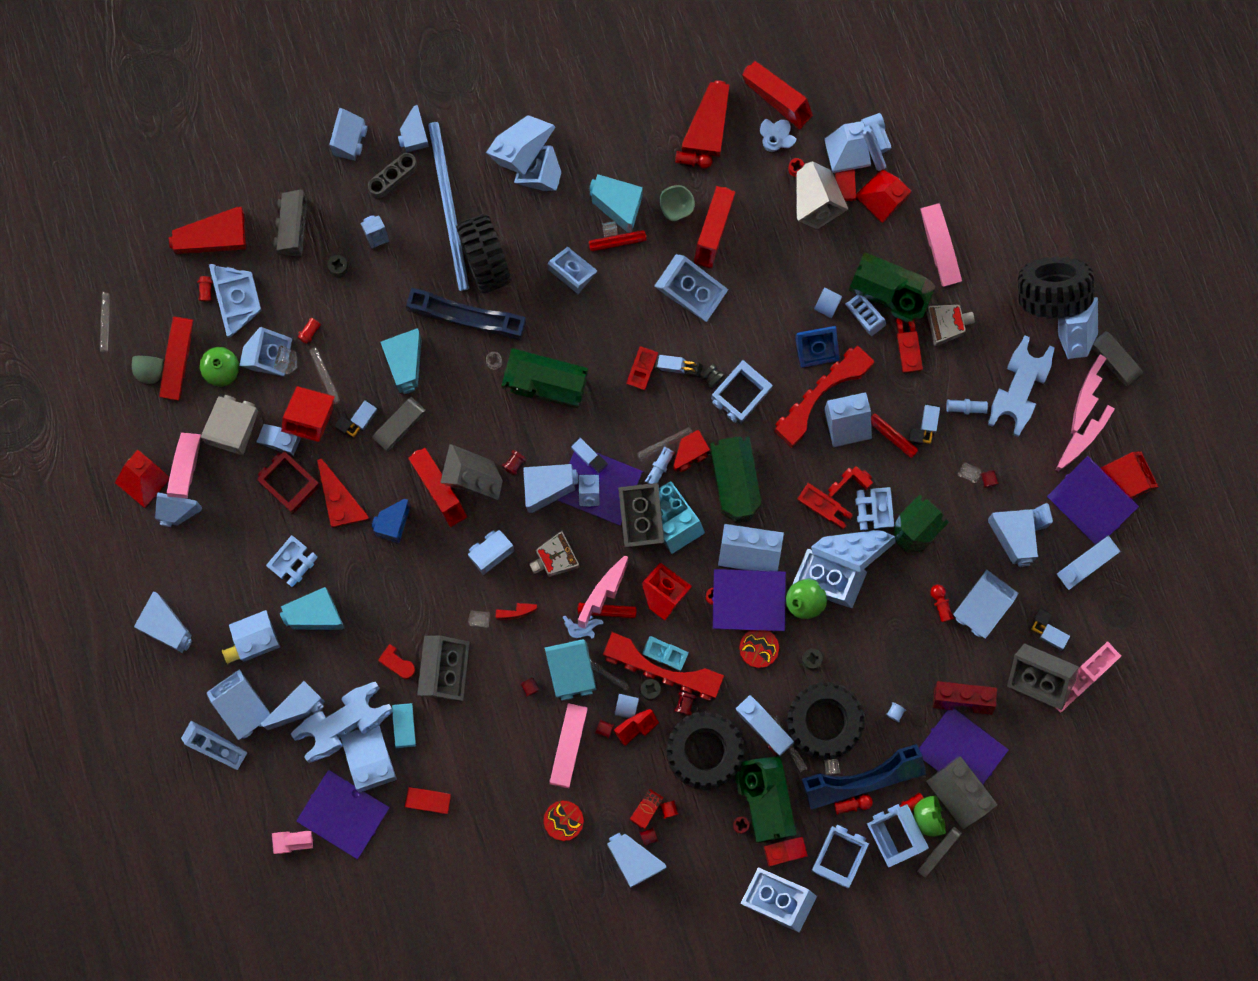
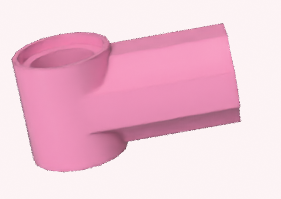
[272,831,313,854]

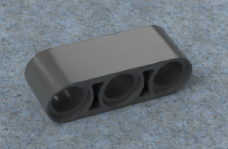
[368,153,417,199]
[1092,331,1143,387]
[372,397,426,451]

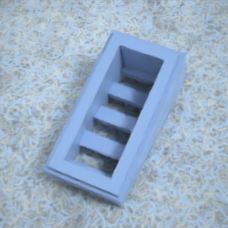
[846,295,886,336]
[1033,503,1053,531]

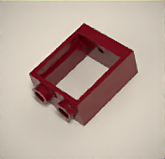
[257,451,320,514]

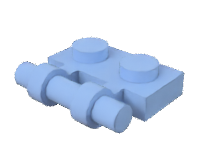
[855,487,894,530]
[266,535,318,587]

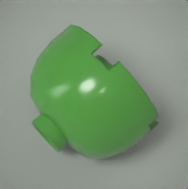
[200,347,240,387]
[786,578,827,619]
[913,796,946,837]

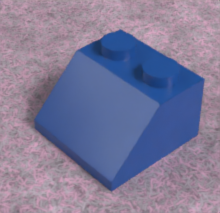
[372,499,411,543]

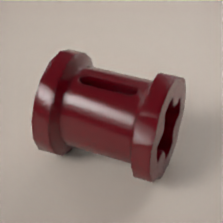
[501,450,527,476]
[674,692,696,716]

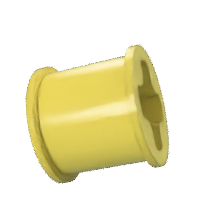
[222,645,240,664]

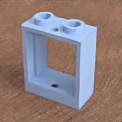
[711,360,773,424]
[867,804,929,868]
[811,825,869,889]

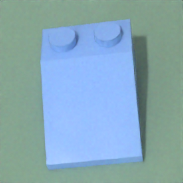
[486,115,555,175]
[654,254,728,322]
[792,549,867,608]
[261,681,325,730]
[341,725,397,792]
[740,867,817,932]

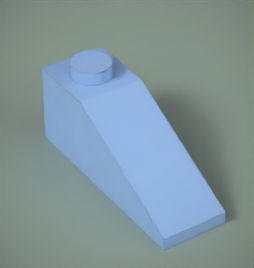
[361,216,389,249]
[1057,535,1121,590]
[736,695,795,756]
[181,721,247,770]

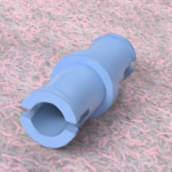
[946,399,988,415]
[645,447,675,484]

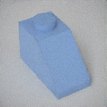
[398,105,429,153]
[257,424,301,457]

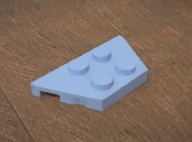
[209,264,262,338]

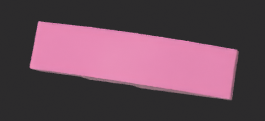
[920,203,962,287]
[1071,354,1107,434]
[1055,405,1114,472]
[167,433,201,498]
[578,556,628,629]
[1055,642,1121,713]
[549,703,588,789]

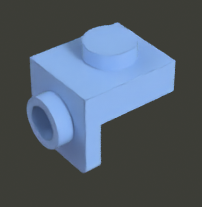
[579,475,599,506]

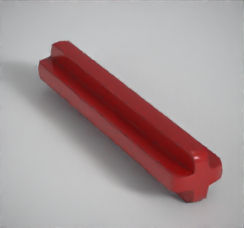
[589,230,646,251]
[871,414,918,458]
[578,603,637,618]

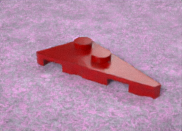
[317,459,369,528]

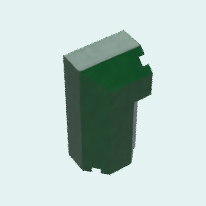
[849,252,936,322]
[501,348,588,409]
[710,437,762,523]
[894,495,949,552]
[735,756,796,843]

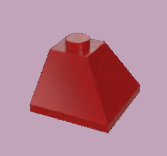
[856,169,912,223]
[115,450,170,508]
[642,563,692,620]

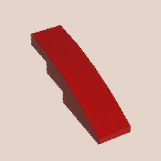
[159,316,193,400]

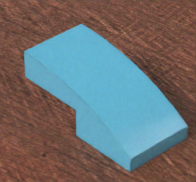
[642,636,689,671]
[392,703,416,748]

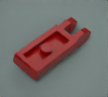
[896,318,923,373]
[797,483,853,529]

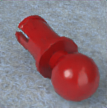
[675,151,713,169]
[930,584,954,623]
[834,794,873,815]

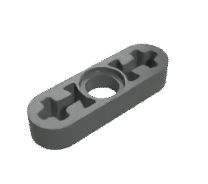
[917,827,962,878]

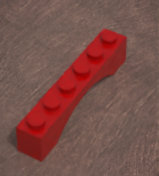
[775,345,875,448]
[603,632,724,701]

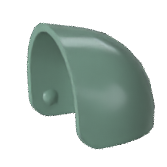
[660,185,695,221]
[132,356,165,384]

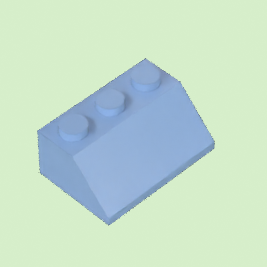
[718,524,784,571]

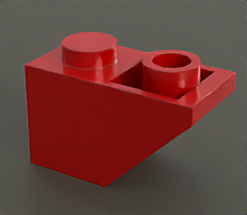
[673,430,710,472]

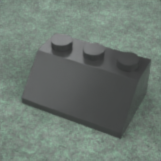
[274,190,307,257]
[440,444,503,500]
[618,483,665,547]
[417,636,470,701]
[1007,644,1079,710]
[926,756,998,829]

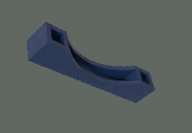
[406,288,526,341]
[802,744,926,809]

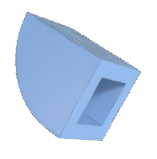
[814,287,842,318]
[615,694,639,719]

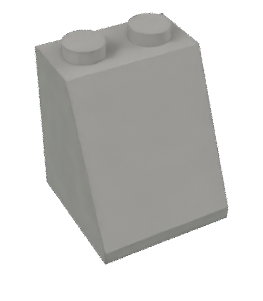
[797,161,848,229]
[201,395,258,456]

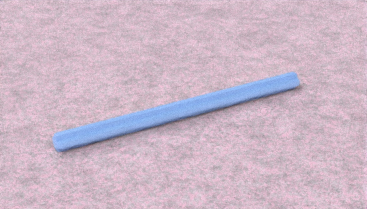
[428,122,469,291]

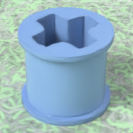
[885,702,906,723]

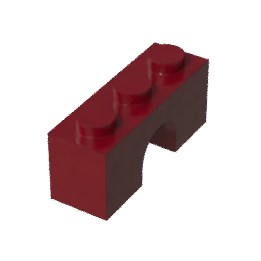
[933,681,997,715]

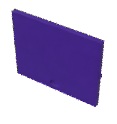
[557,452,643,526]
[1047,456,1139,545]
[712,569,786,631]
[919,708,1008,785]
[296,770,390,859]

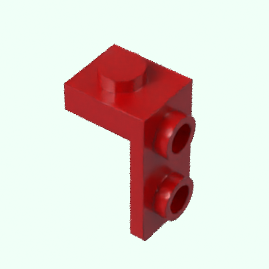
[828,466,873,498]

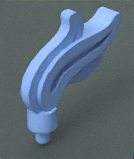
[563,616,603,639]

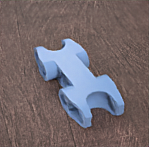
[988,335,1055,437]
[291,682,393,763]

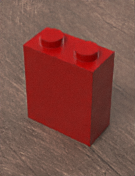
[281,386,335,442]

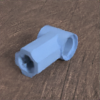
[861,113,892,153]

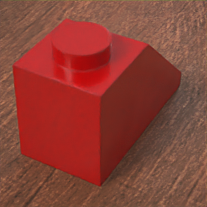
[763,837,808,867]

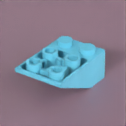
[659,481,705,554]

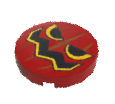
[739,630,779,669]
[543,800,584,841]

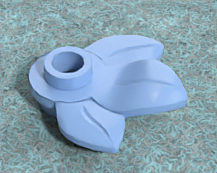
[760,119,796,152]

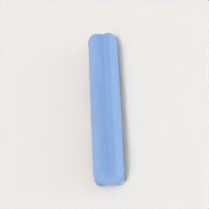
[862,126,886,171]

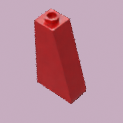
[742,61,813,129]
[682,81,729,157]
[693,186,735,269]
[169,207,246,254]
[409,448,467,528]

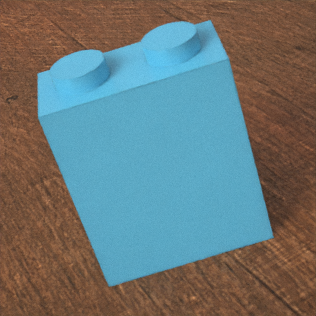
[589,174,643,233]
[381,328,422,394]
[280,587,344,630]
[545,639,597,701]

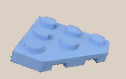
[811,530,895,572]

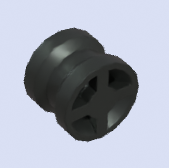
[328,255,348,277]
[700,364,725,389]
[802,649,823,670]
[641,679,661,700]

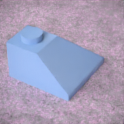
[824,121,871,173]
[514,145,561,191]
[239,327,292,376]
[155,492,202,527]

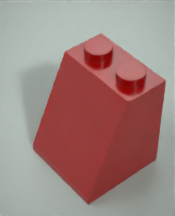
[1101,451,1158,499]

